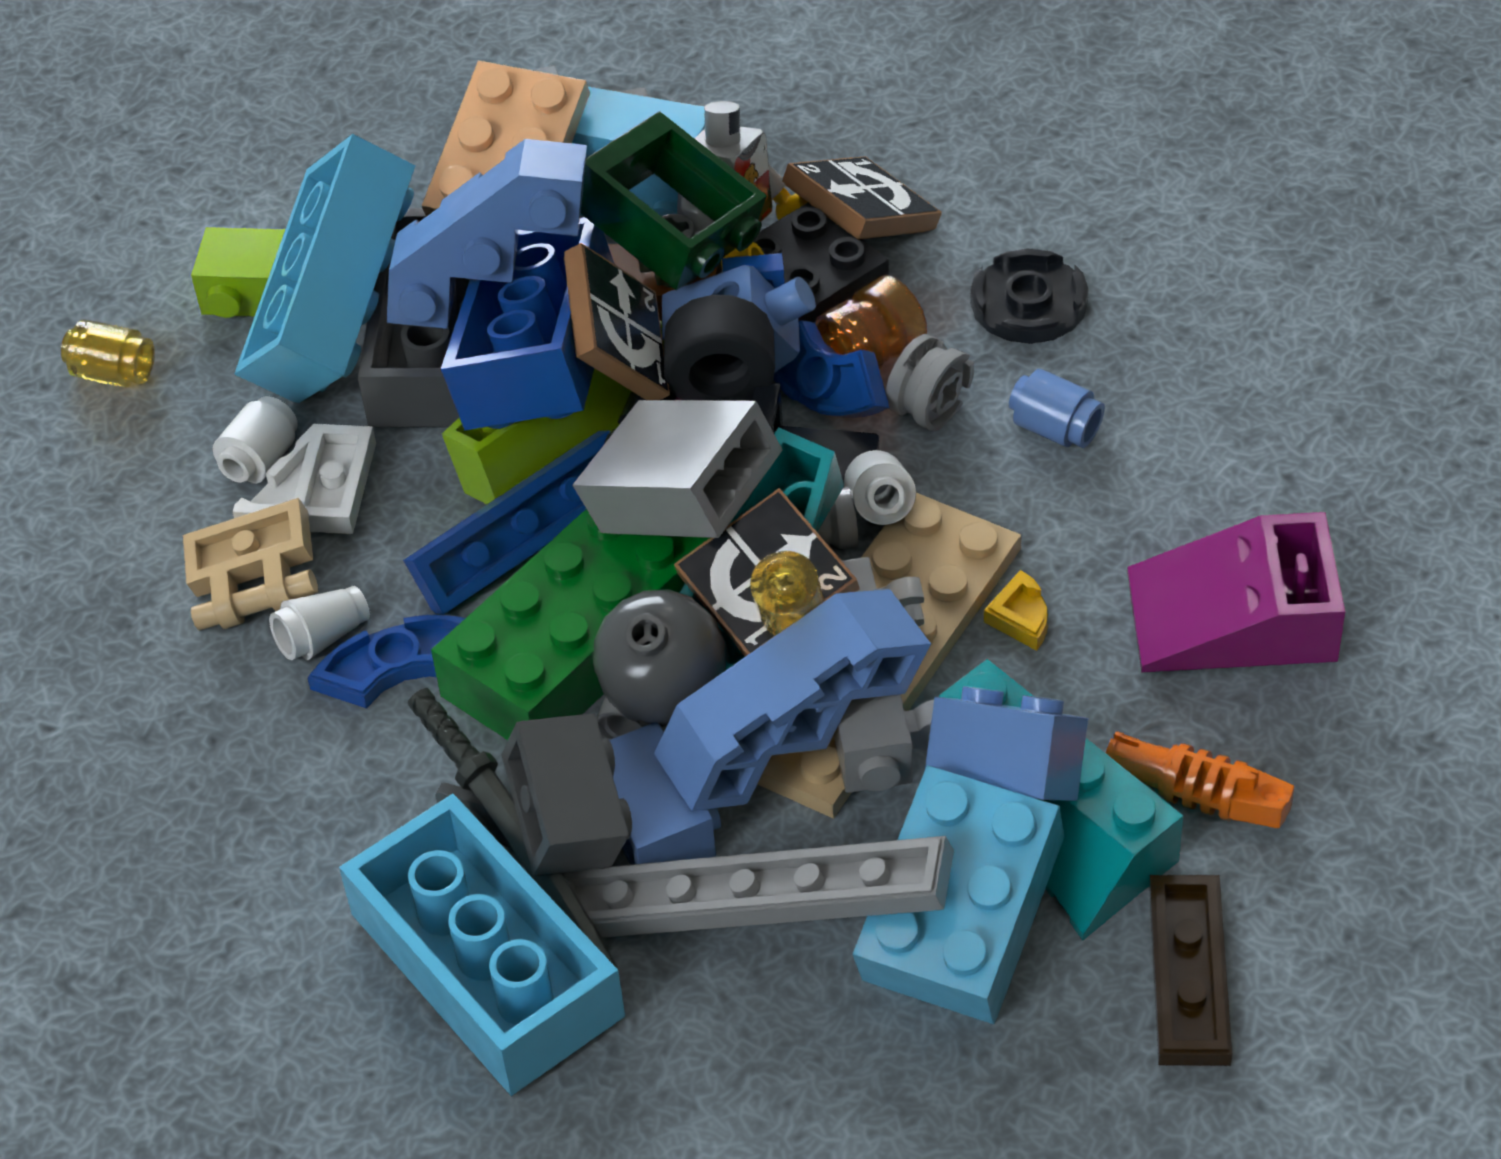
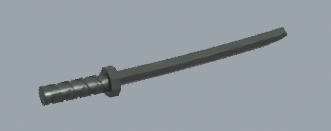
[408,688,618,969]

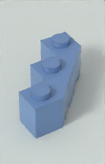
[387,139,587,329]
[654,589,931,811]

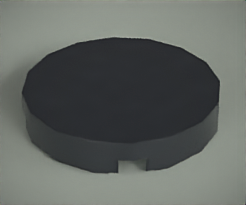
[970,248,1089,344]

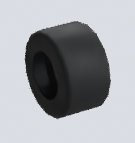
[664,295,775,401]

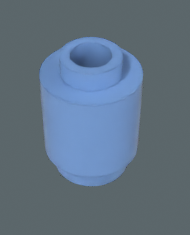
[1009,369,1105,448]

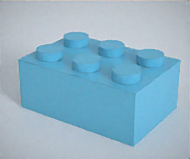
[852,765,1065,1024]

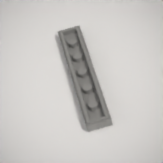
[563,836,954,938]

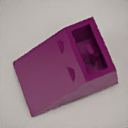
[1127,512,1346,673]

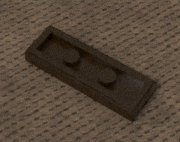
[1149,875,1232,1066]

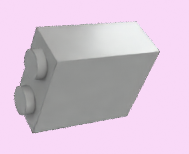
[573,400,783,538]

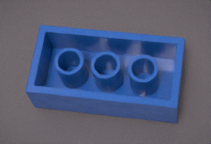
[441,217,614,430]

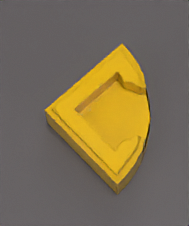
[984,570,1048,651]

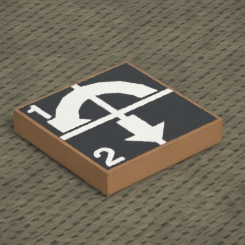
[782,156,942,240]
[564,243,670,400]
[674,488,860,657]

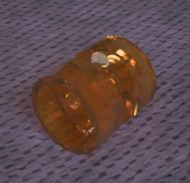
[814,275,927,370]

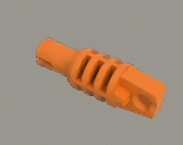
[1106,731,1295,829]

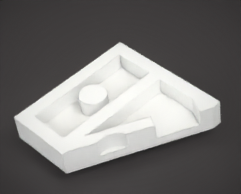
[232,424,376,534]

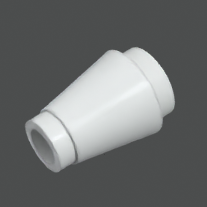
[269,586,370,660]

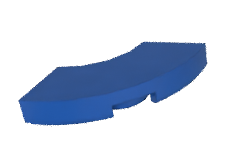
[774,320,890,418]
[307,615,465,708]

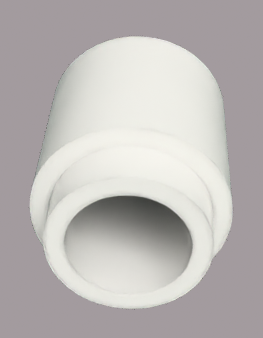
[213,396,298,484]
[844,450,916,525]

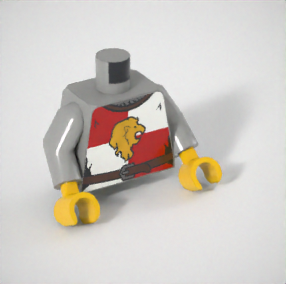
[677,101,808,269]

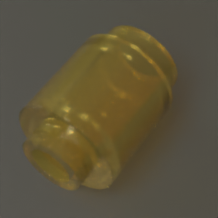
[61,319,155,387]
[750,551,825,635]

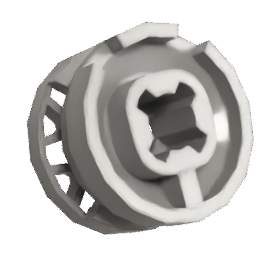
[885,334,974,431]

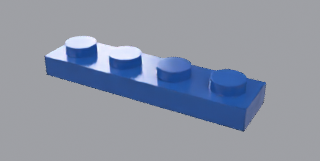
[403,430,610,615]

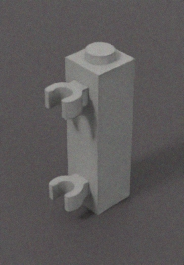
[834,557,934,793]

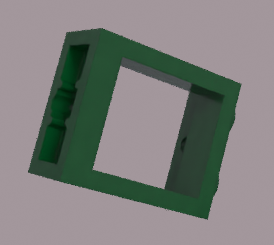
[581,111,767,290]

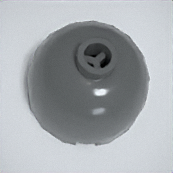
[593,589,729,727]

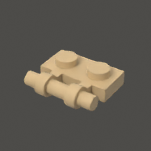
[183,498,318,631]

